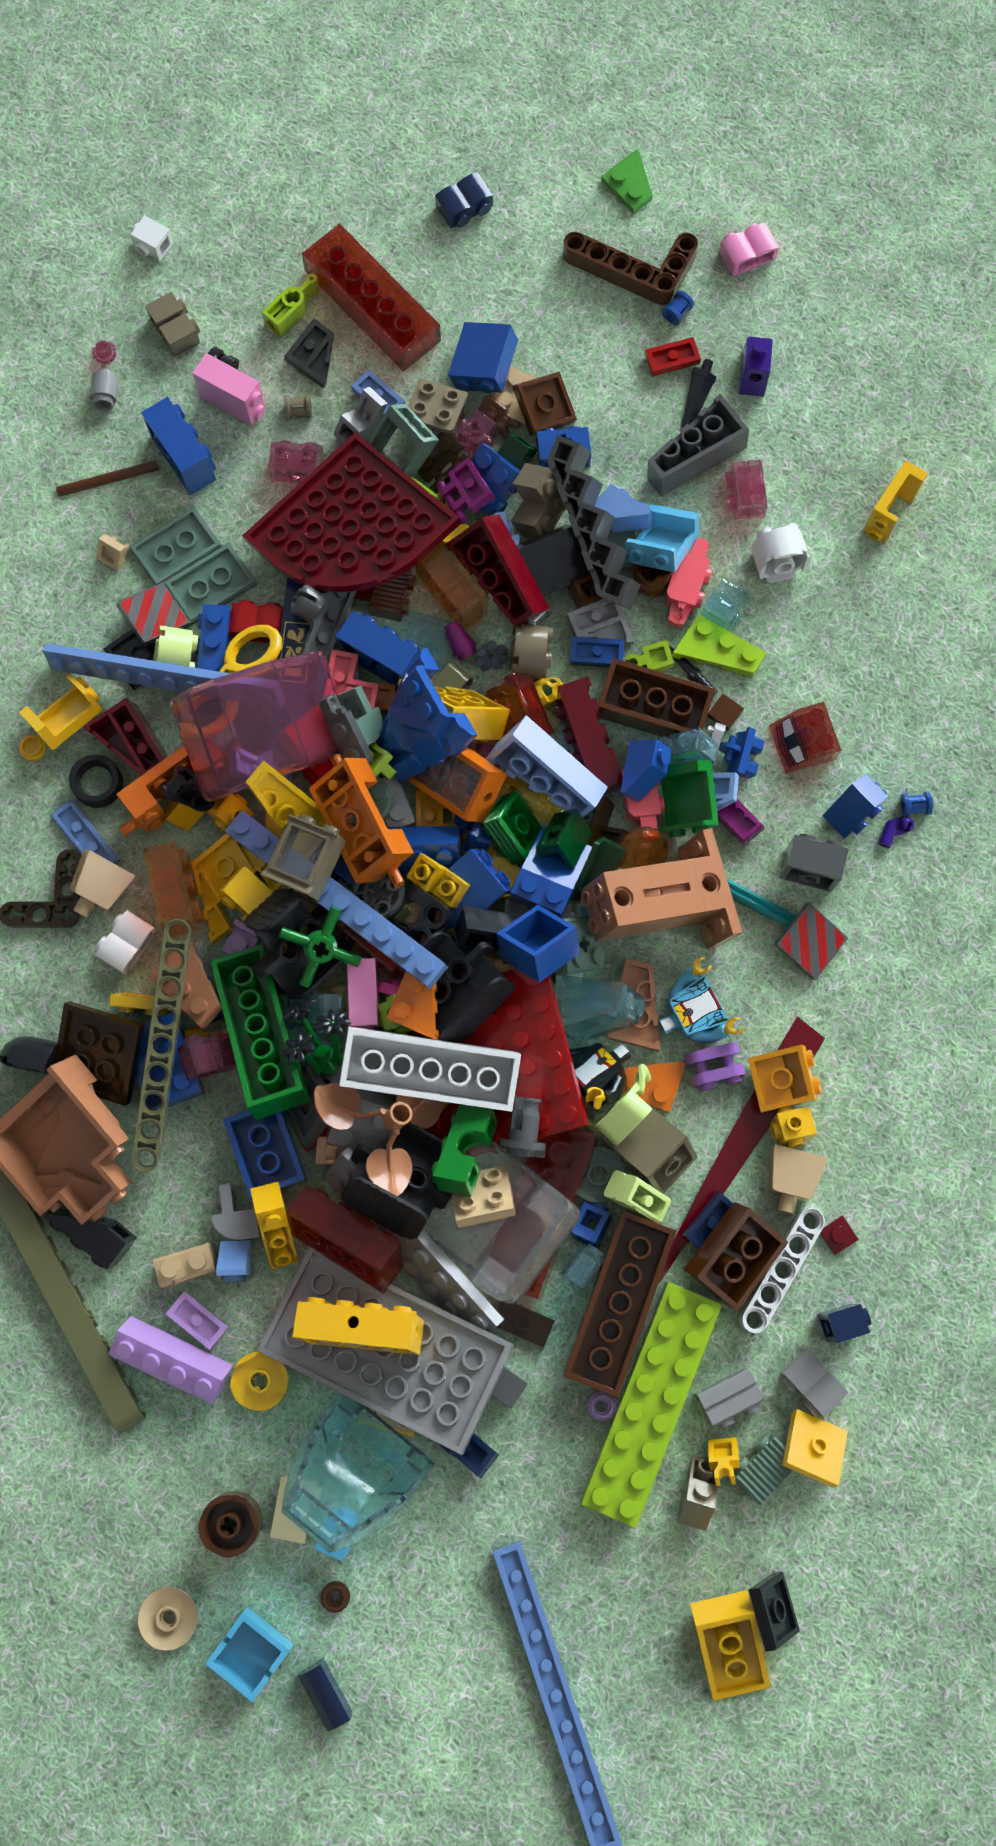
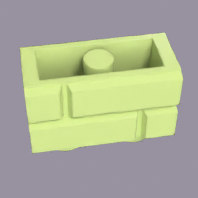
[604,1170,671,1224]

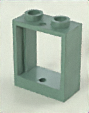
[367,404,439,478]

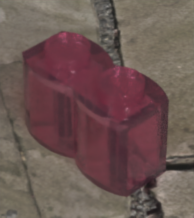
[177,1030,237,1080]

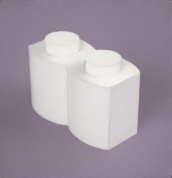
[95,910,157,976]

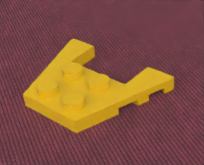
[191,833,282,943]

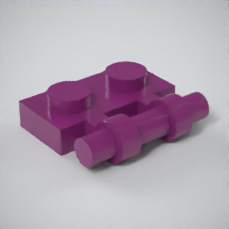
[436,458,495,525]

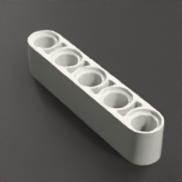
[739,1208,825,1333]

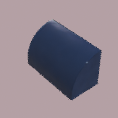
[297,1658,353,1731]

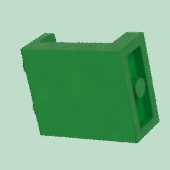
[659,760,719,838]

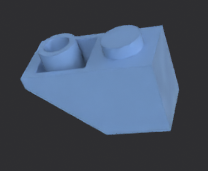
[594,484,652,533]
[216,1240,253,1282]

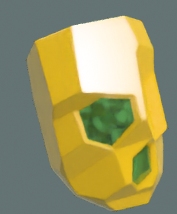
[520,677,563,716]

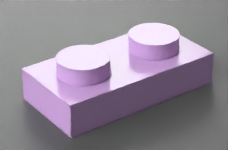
[166,1291,229,1351]

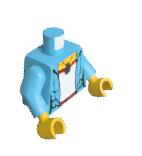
[658,956,745,1043]

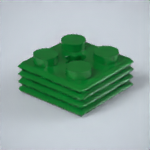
[483,790,542,865]

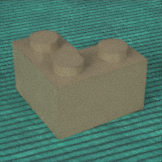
[511,463,566,539]

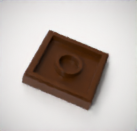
[512,371,577,436]

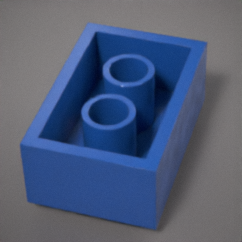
[141,397,216,495]
[335,611,420,688]
[135,1012,206,1109]
[223,1109,308,1200]

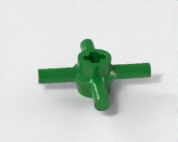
[278,906,362,988]

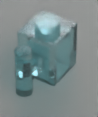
[700,578,750,630]

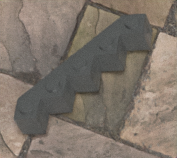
[547,435,641,610]

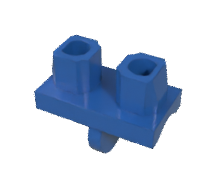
[718,727,765,778]
[453,810,493,851]

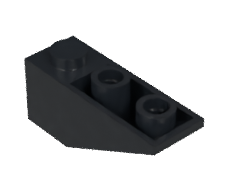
[455,905,521,951]
[42,1208,137,1270]

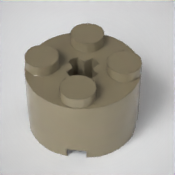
[509,623,553,679]

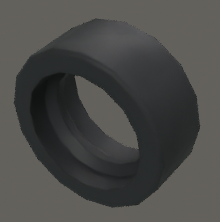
[69,754,123,808]

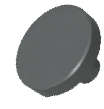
[352,874,407,920]

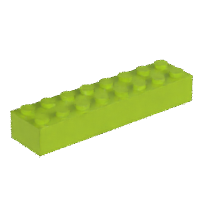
[580,1282,722,1528]

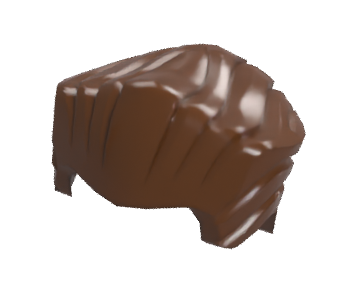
[633,564,673,596]

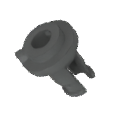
[499,1096,546,1158]

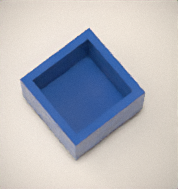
[496,905,580,983]

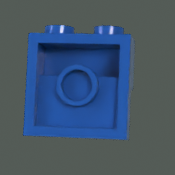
[472,443,520,516]

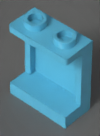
[625,504,700,572]

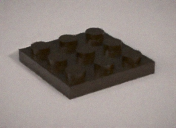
[54,1001,145,1106]

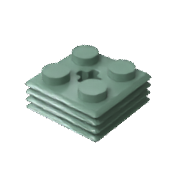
[555,916,605,976]

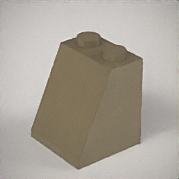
[600,1099,698,1194]

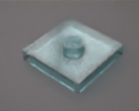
[399,610,452,672]

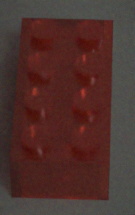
[286,1185,404,1294]

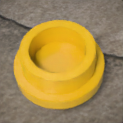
[19,735,46,761]

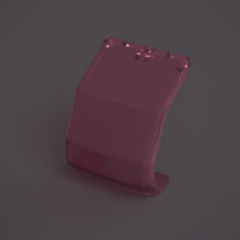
[170,651,340,802]

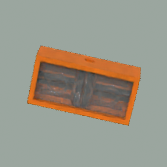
[408,747,507,822]

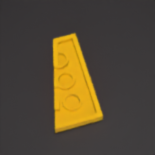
[245,760,326,860]

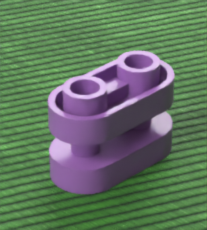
[684,1042,746,1092]

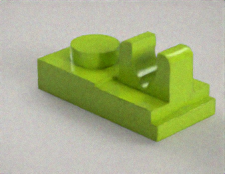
[368,743,397,780]

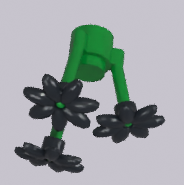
[281,997,352,1075]

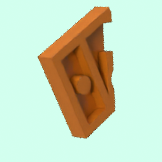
[386,971,439,1040]
[621,1061,686,1113]

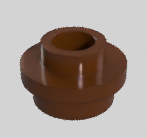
[320,1581,350,1613]

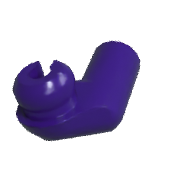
[877,816,914,849]

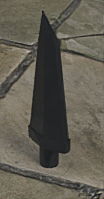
[682,359,716,428]

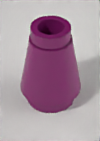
[443,620,477,661]

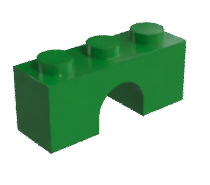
[432,1104,498,1197]

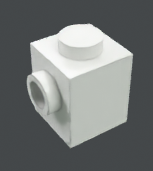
[131,215,174,261]

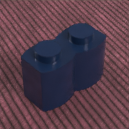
[435,172,493,229]

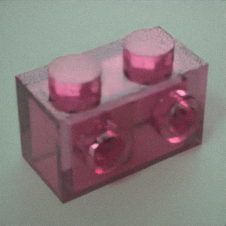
[268,440,325,483]

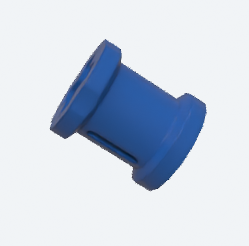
[661,290,694,326]
[900,791,933,817]

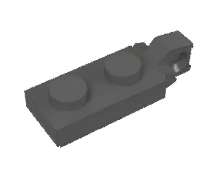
[318,694,374,763]

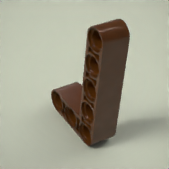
[563,231,698,305]

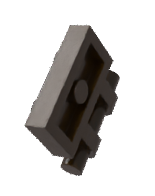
[418,432,473,494]

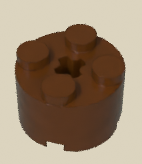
[198,1491,263,1558]

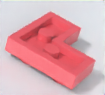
[321,649,380,708]

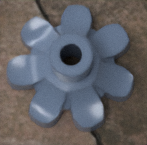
[475,641,508,672]

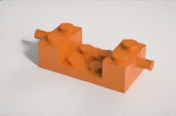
[117,738,242,837]
[309,754,414,888]

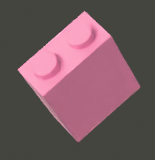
[192,353,266,426]
[347,958,381,1031]

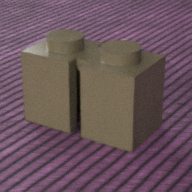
[145,292,201,357]

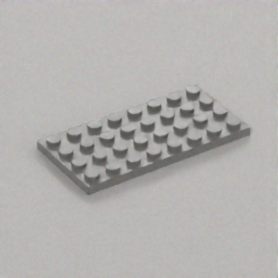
[257,1245,514,1455]

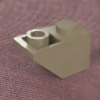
[677,1454,718,1531]

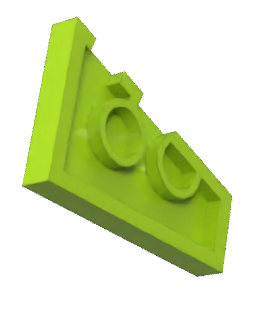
[672,614,767,677]

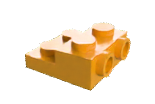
[748,1045,822,1113]

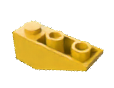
[250,1181,298,1269]

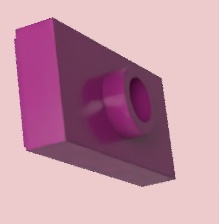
[717,799,764,846]

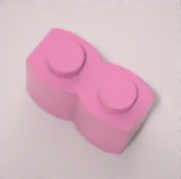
[719,224,779,276]

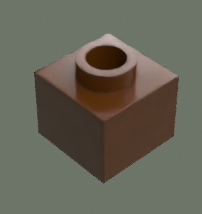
[567,574,603,609]

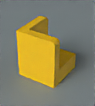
[166,793,205,831]

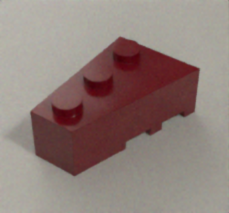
[83,697,168,776]

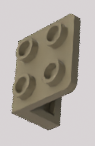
[408,378,468,434]

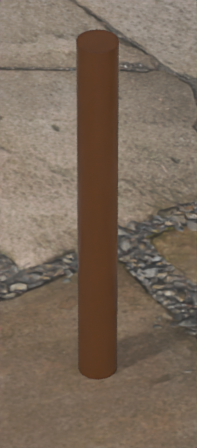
[56,460,158,497]

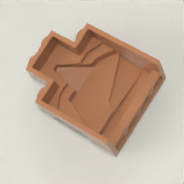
[0,1055,132,1225]

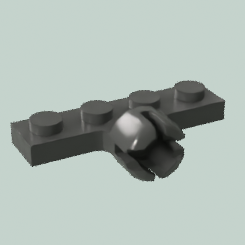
[290,585,356,669]

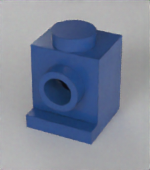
[570,1201,612,1250]

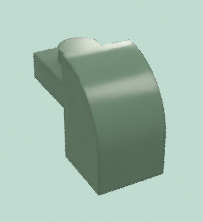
[337,685,383,745]

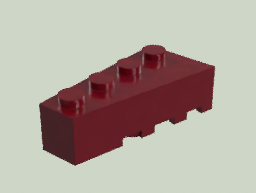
[445,514,550,626]
[553,676,623,795]

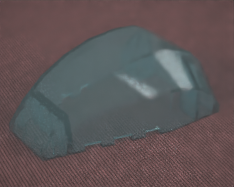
[281,1393,435,1553]

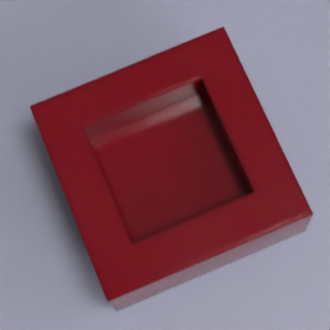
[820,1215,859,1255]

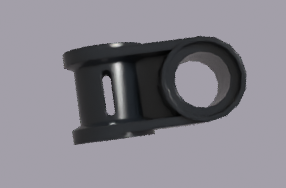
[161,766,215,812]

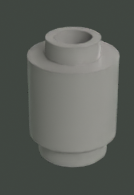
[90,368,118,410]

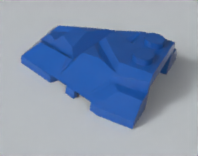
[376,648,477,782]

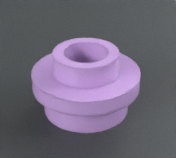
[587,1391,616,1421]

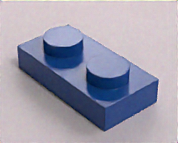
[570,636,624,667]

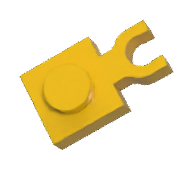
[708,1437,740,1486]

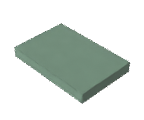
[129,506,222,585]
[163,542,258,625]

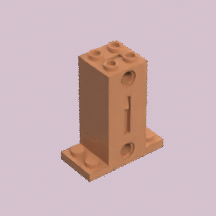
[581,829,743,950]

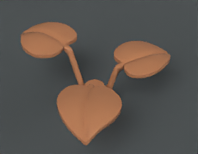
[313,1083,443,1196]

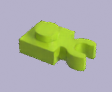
[625,640,675,672]

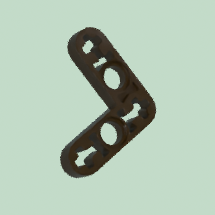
[0,849,81,928]

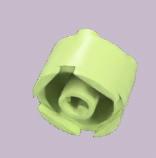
[153,625,198,667]

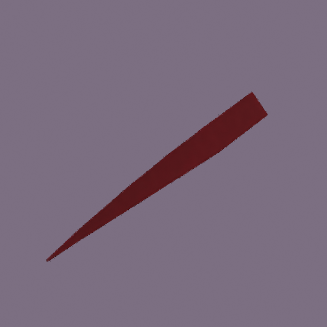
[658,1016,825,1284]

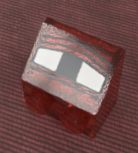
[769,702,842,774]

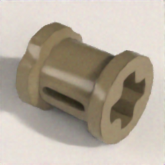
[284,394,312,419]

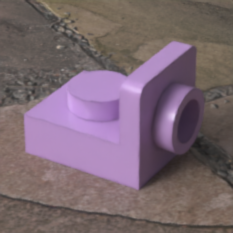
[221,919,260,955]

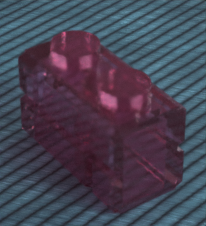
[725,460,768,520]

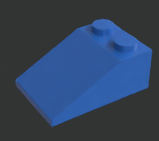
[510,826,592,918]

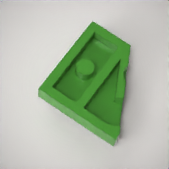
[601,149,652,214]

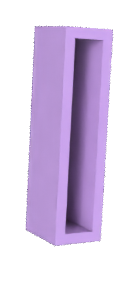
[108,1316,233,1404]

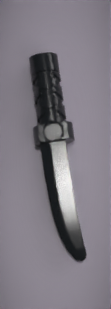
[669,646,718,696]

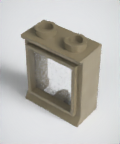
[261,813,347,901]

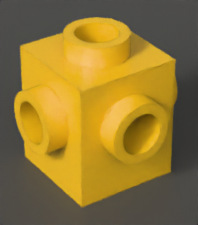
[205,789,254,833]
[770,1106,817,1149]

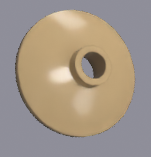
[138,1587,198,1651]

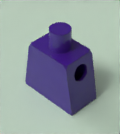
[739,337,773,397]

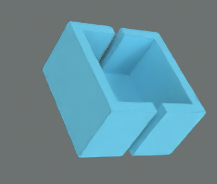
[205,1606,294,1703]

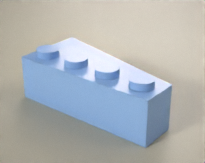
[486,716,608,818]

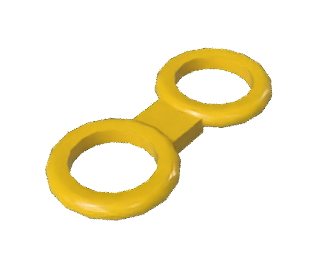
[179,625,282,740]

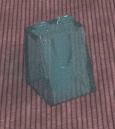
[557,975,645,1043]

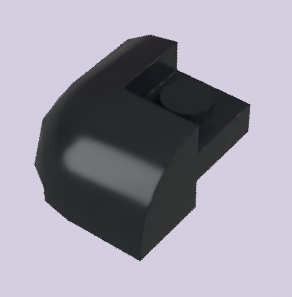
[0,1036,57,1075]

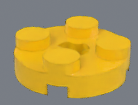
[230,1351,289,1411]

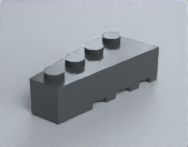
[647,394,749,496]

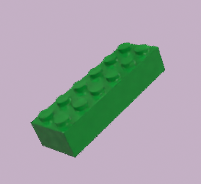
[210,943,310,1120]

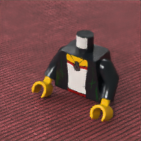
[569,1043,631,1111]

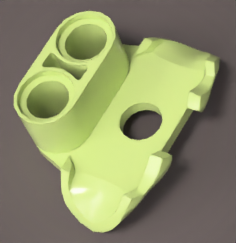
[587,1064,652,1146]

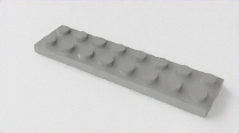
[325,1147,504,1333]

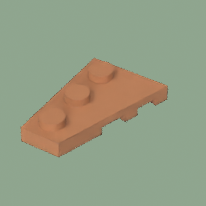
[150,939,222,1029]
[606,958,661,1052]

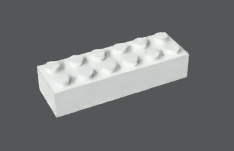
[339,1026,521,1112]

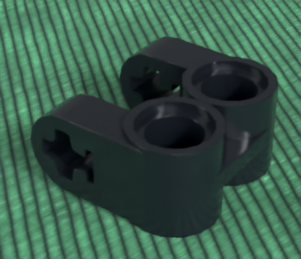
[390,883,456,944]

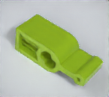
[262,273,319,338]

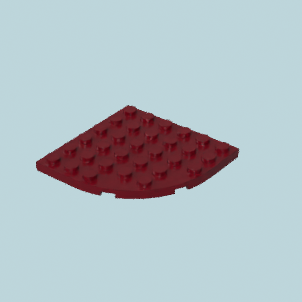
[242,432,461,592]

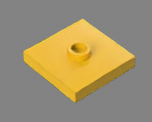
[782,1409,848,1488]

